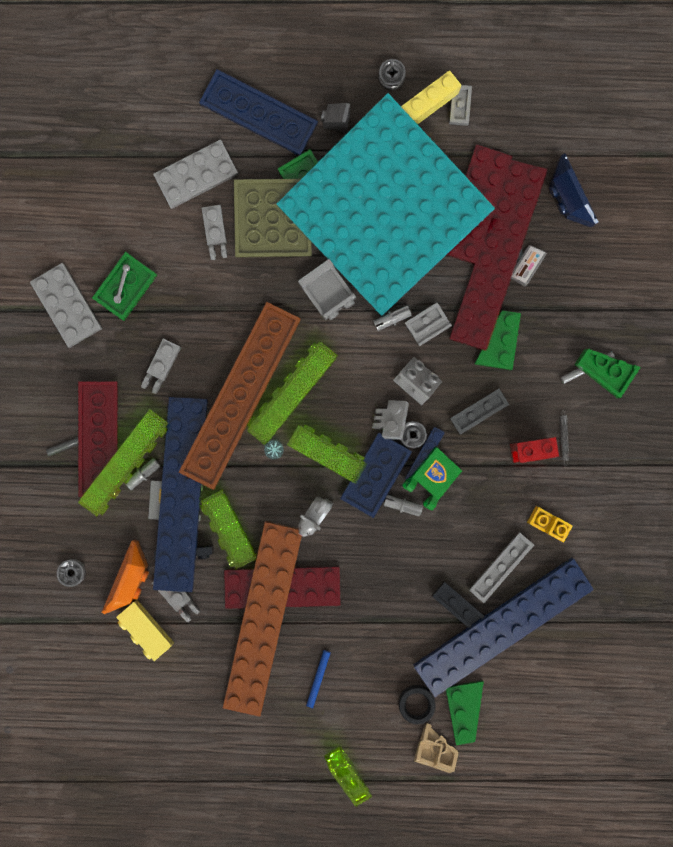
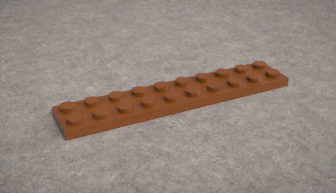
[179,302,301,490]
[223,521,302,717]

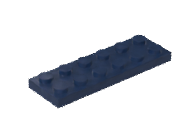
[199,69,318,156]

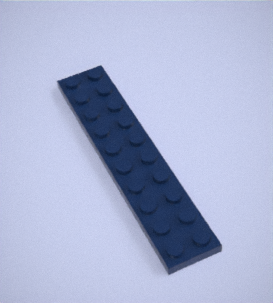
[153,397,208,592]
[413,557,594,697]

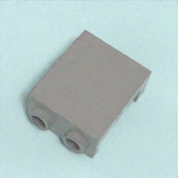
[298,259,356,321]

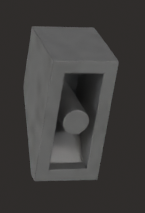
[321,103,350,134]

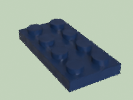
[340,433,412,518]

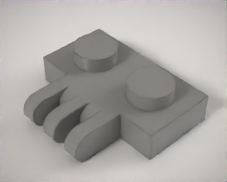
[372,400,409,440]

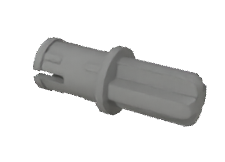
[373,306,411,331]
[124,459,160,490]
[384,494,423,516]

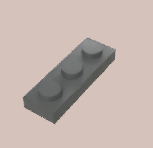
[450,389,509,435]

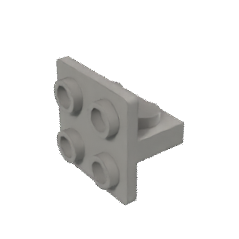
[393,357,442,405]

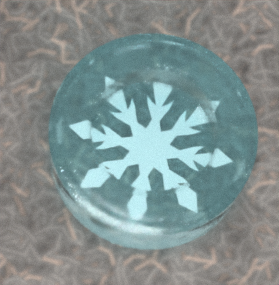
[264,440,284,459]

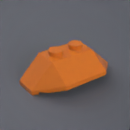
[101,539,149,614]

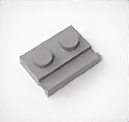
[404,303,452,347]

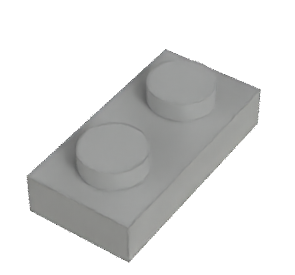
[449,85,472,126]

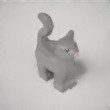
[298,497,334,537]

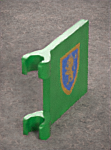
[402,447,462,511]

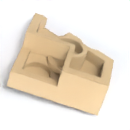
[414,723,459,773]

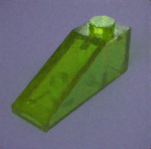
[324,746,372,807]

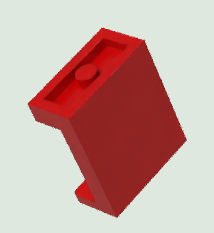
[510,437,559,463]

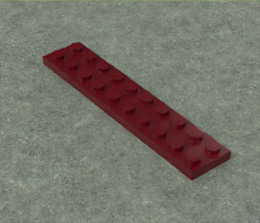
[450,160,547,351]

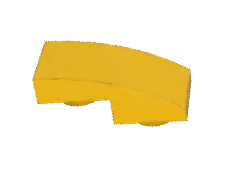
[527,506,572,543]

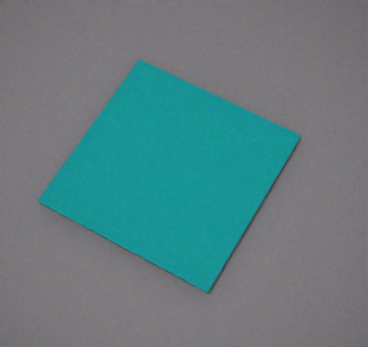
[277,93,495,316]

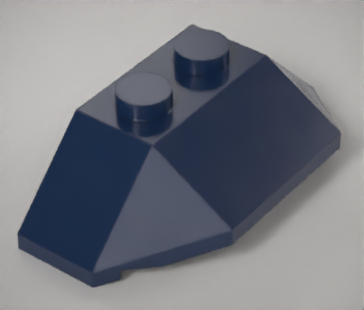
[549,153,599,227]

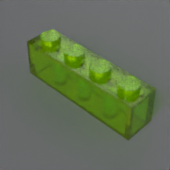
[287,424,367,484]
[200,490,257,569]

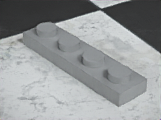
[469,532,534,603]

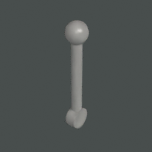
[114,264,130,304]

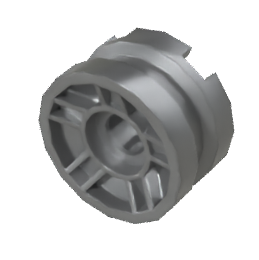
[378,59,406,90]
[400,421,427,448]
[57,559,86,587]

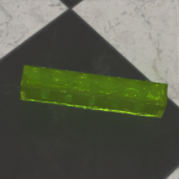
[247,341,338,445]
[78,409,168,517]

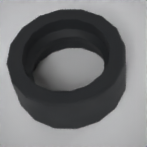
[398,685,436,725]

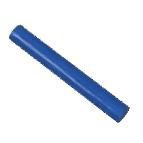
[306,650,331,708]

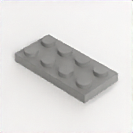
[153,139,239,209]
[30,263,102,348]

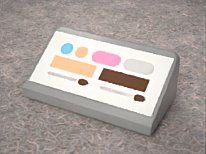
[511,245,547,287]

